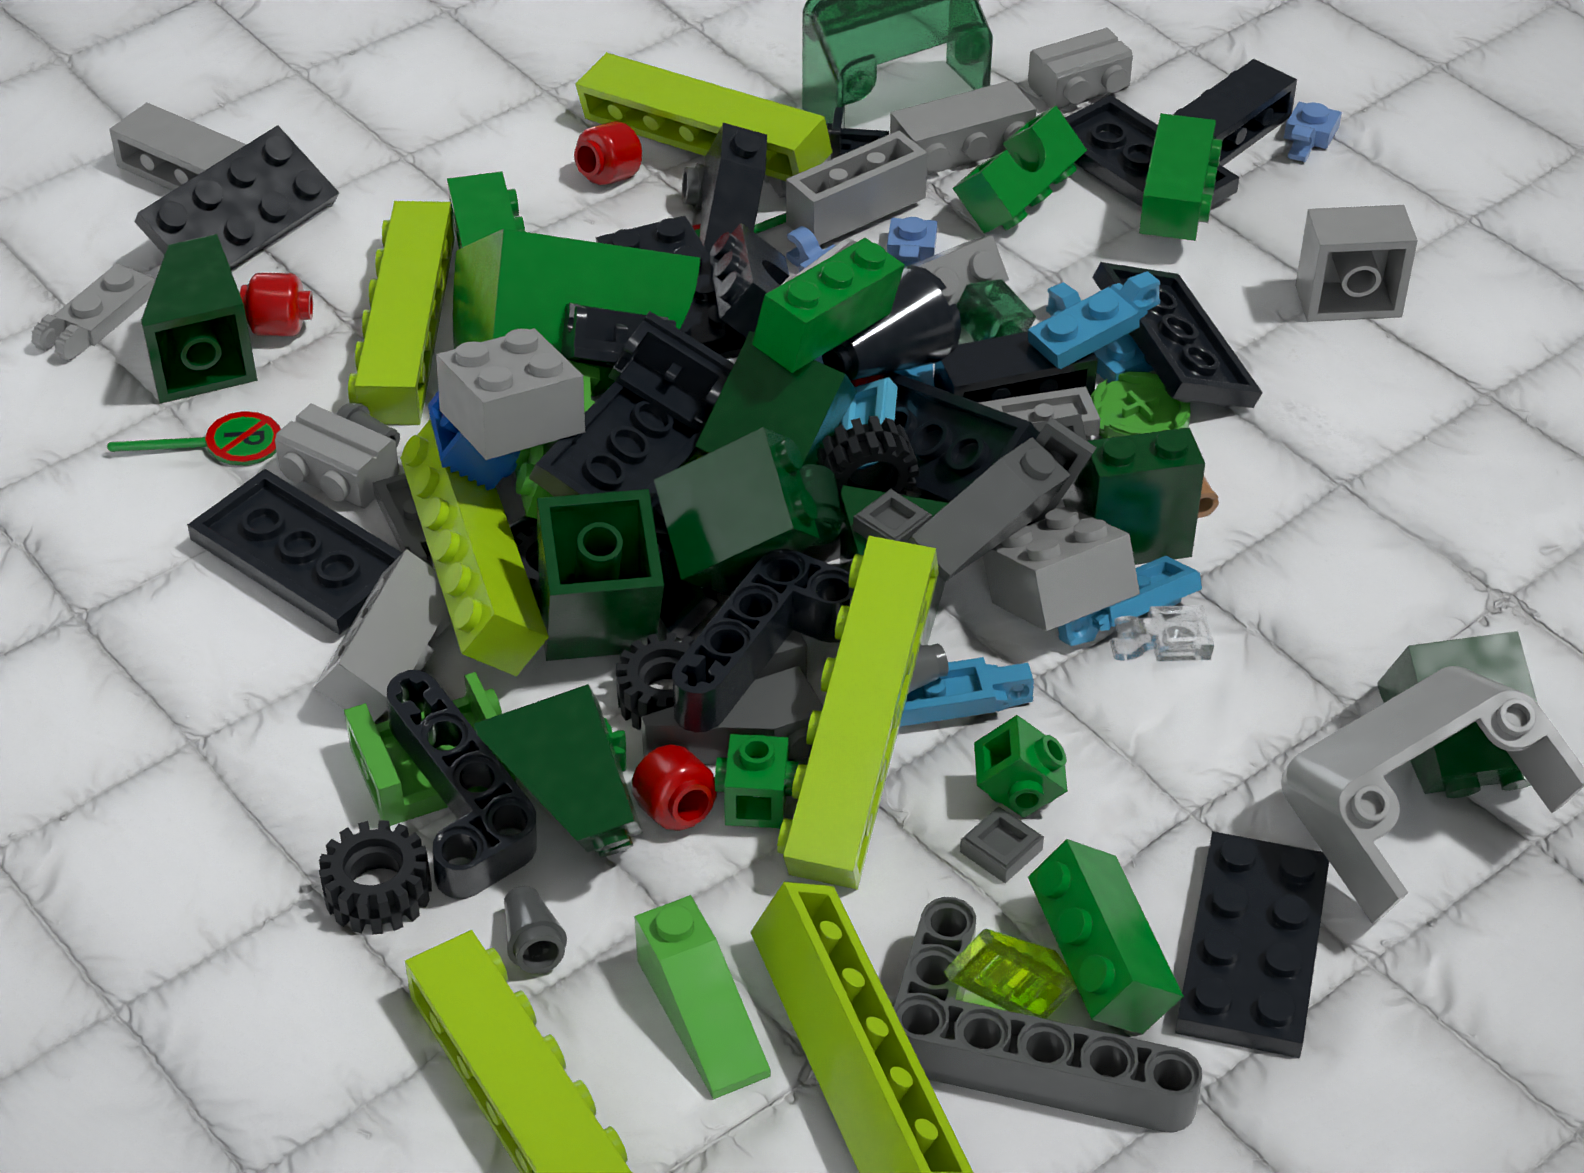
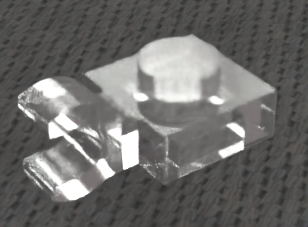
[1110,605,1214,661]

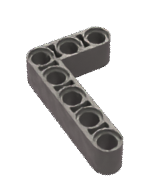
[893,897,1202,1133]

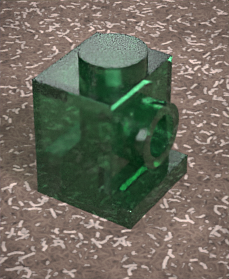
[957,279,1036,341]

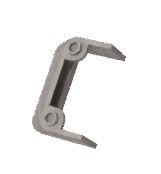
[1281,666,1584,924]

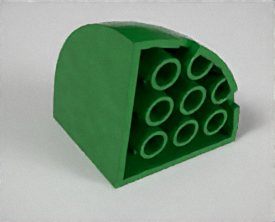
[452,229,700,397]

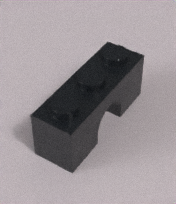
[710,223,790,338]

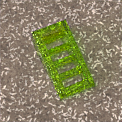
[944,928,1077,1019]

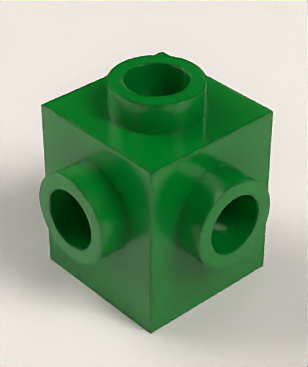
[974,715,1068,818]
[715,734,799,829]

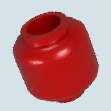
[574,121,642,186]
[240,273,313,337]
[632,744,717,831]

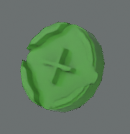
[1091,372,1191,438]

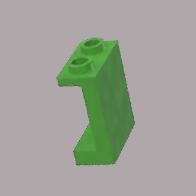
[344,672,516,826]

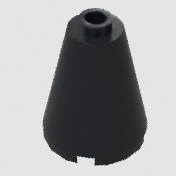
[822,265,961,381]

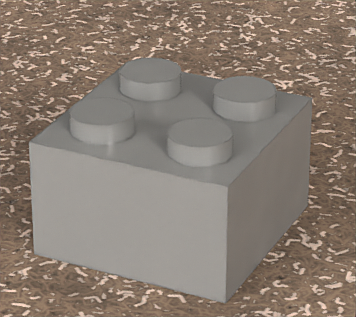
[1295,205,1418,322]
[436,328,585,460]
[983,507,1140,631]

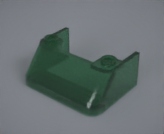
[802,0,993,128]

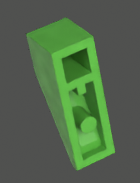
[634,895,771,1099]

